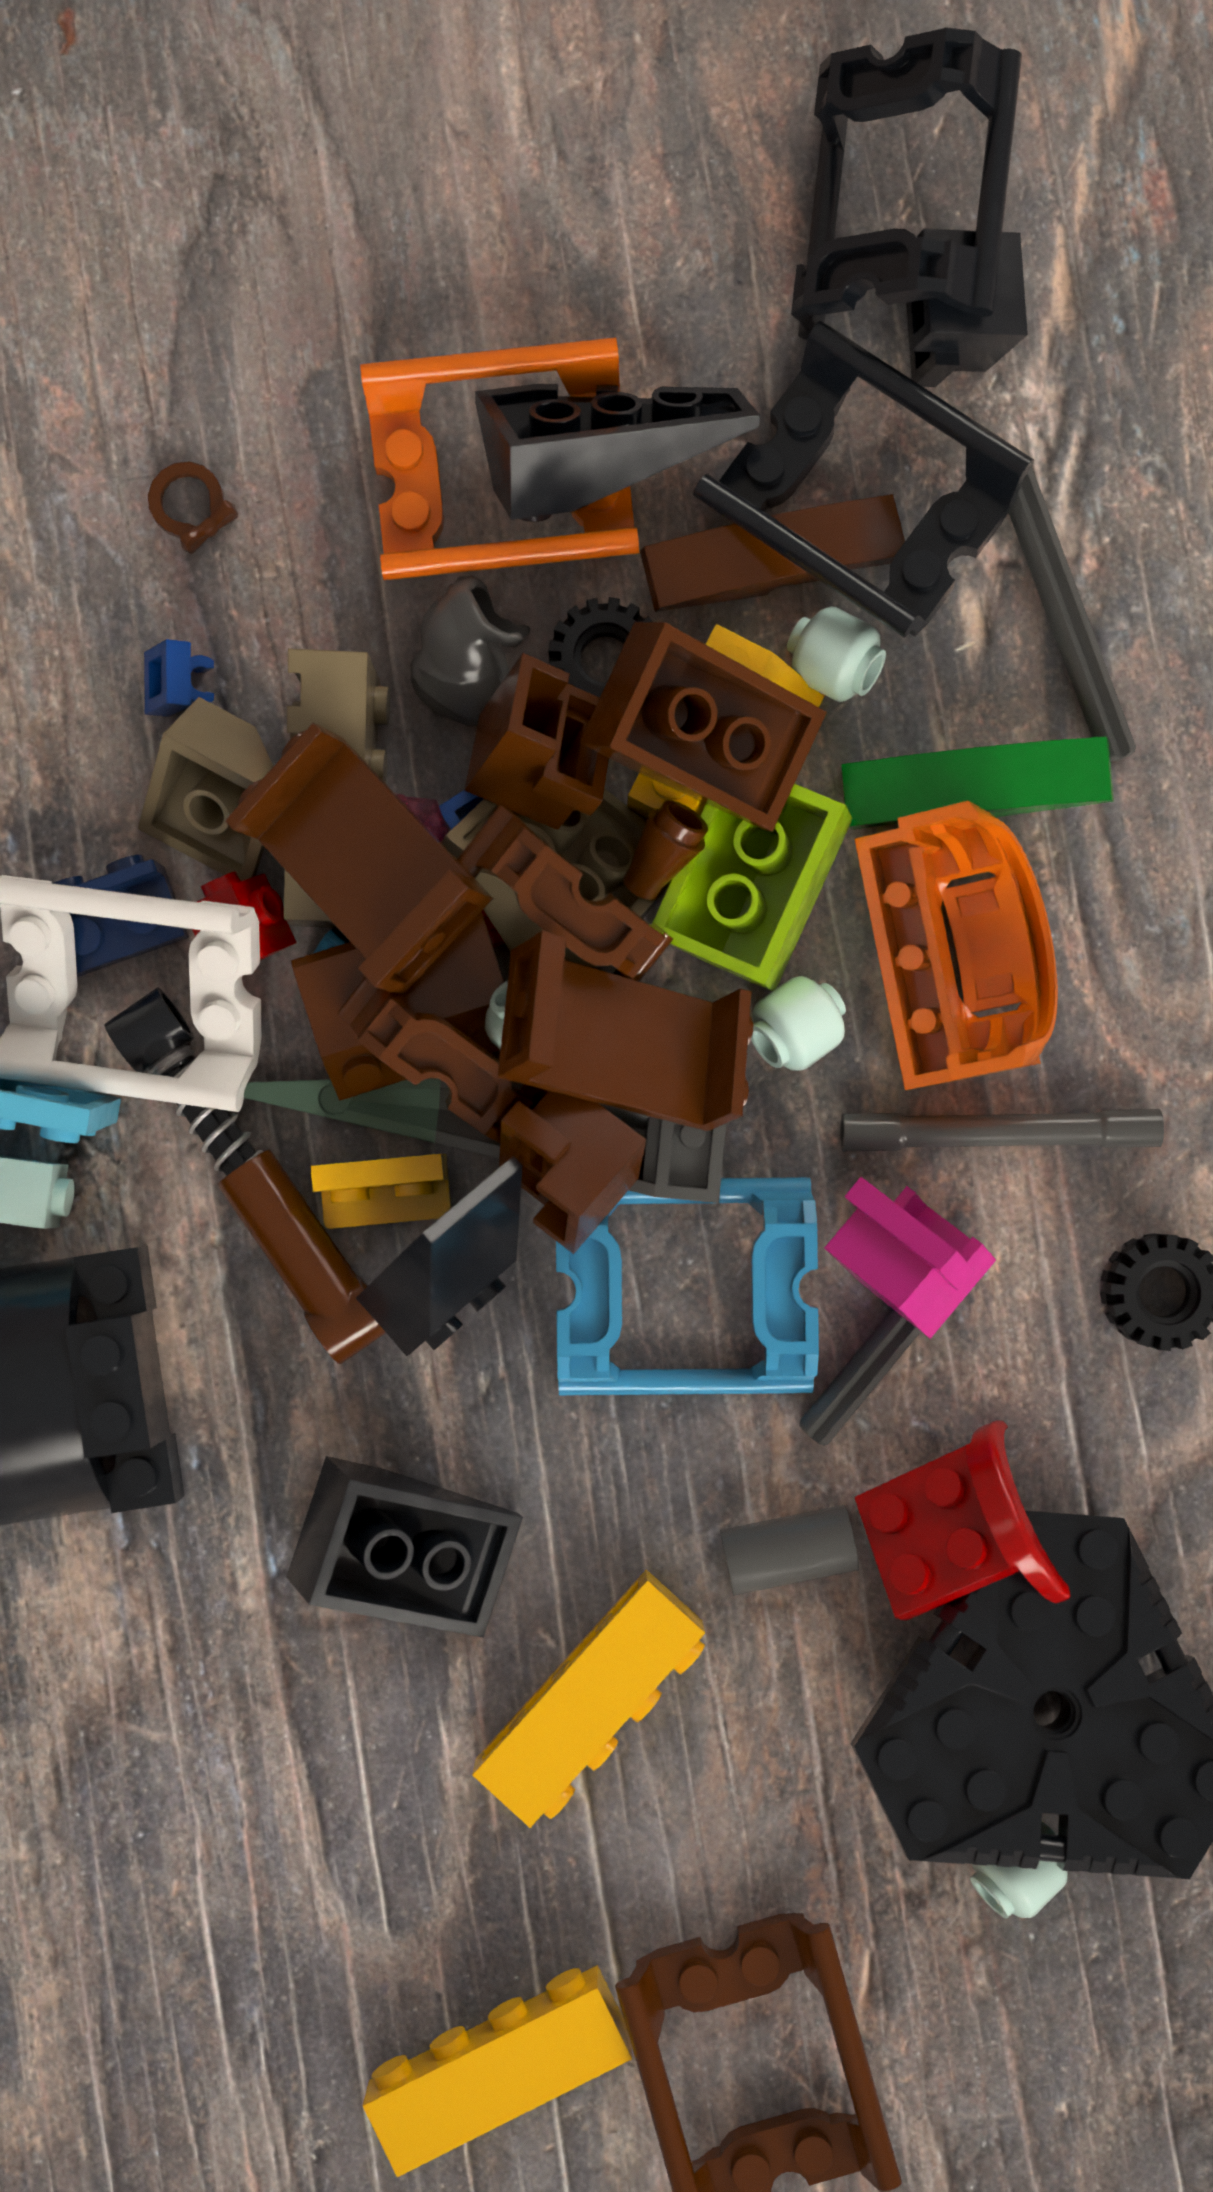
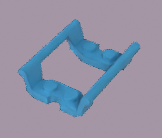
[556,1177,819,1396]

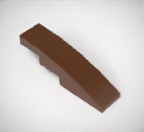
[640,494,905,612]

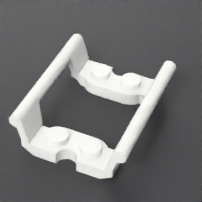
[0,875,262,1112]

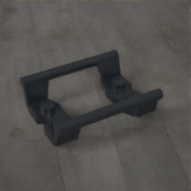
[791,28,1022,340]
[693,321,1034,638]

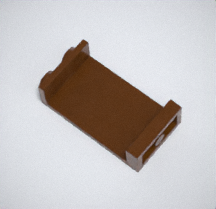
[225,723,493,995]
[497,930,753,1131]

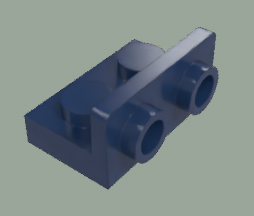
[52,855,189,977]

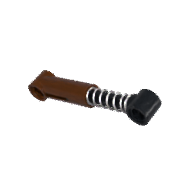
[104,987,386,1364]

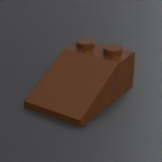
[580,622,827,832]

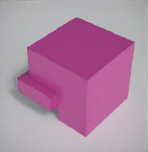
[824,1177,996,1339]

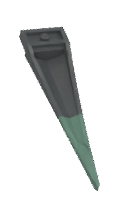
[244,1078,727,1203]

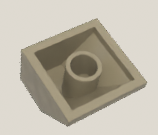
[138,697,273,881]

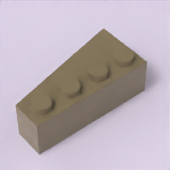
[284,648,390,928]

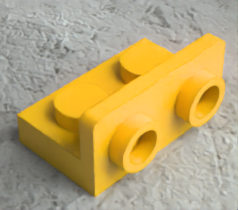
[311,1154,451,1229]

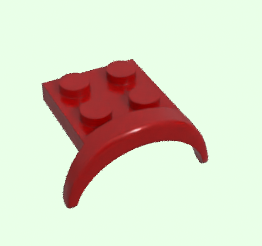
[854,1420,1070,1621]

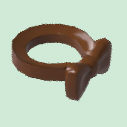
[148,461,238,554]

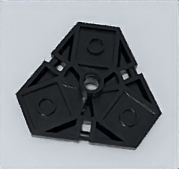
[850,1510,1213,1879]

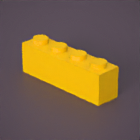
[472,1569,705,1828]
[362,1965,632,2177]

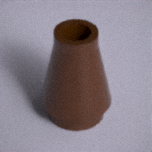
[622,800,708,900]

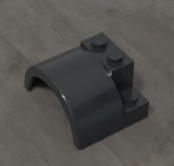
[0,1246,185,1526]

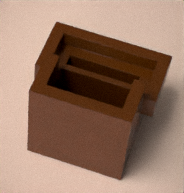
[464,653,609,830]
[499,1091,646,1254]

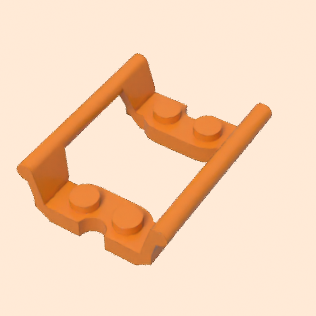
[360,337,639,580]

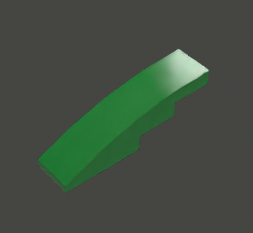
[841,736,1114,830]

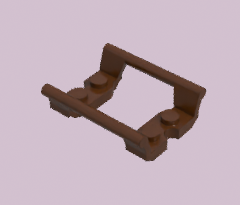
[337,804,673,1143]
[615,1913,902,2192]

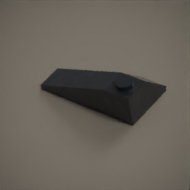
[475,384,760,522]

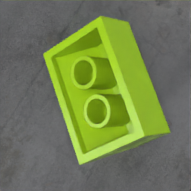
[652,784,853,992]

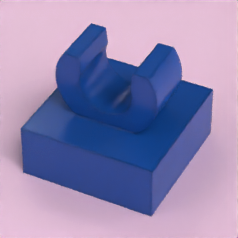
[144,639,214,717]

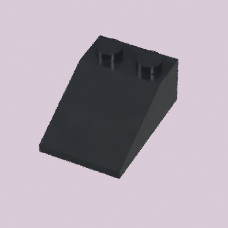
[356,1156,523,1356]
[286,1456,523,1638]

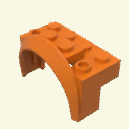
[854,801,1058,1090]

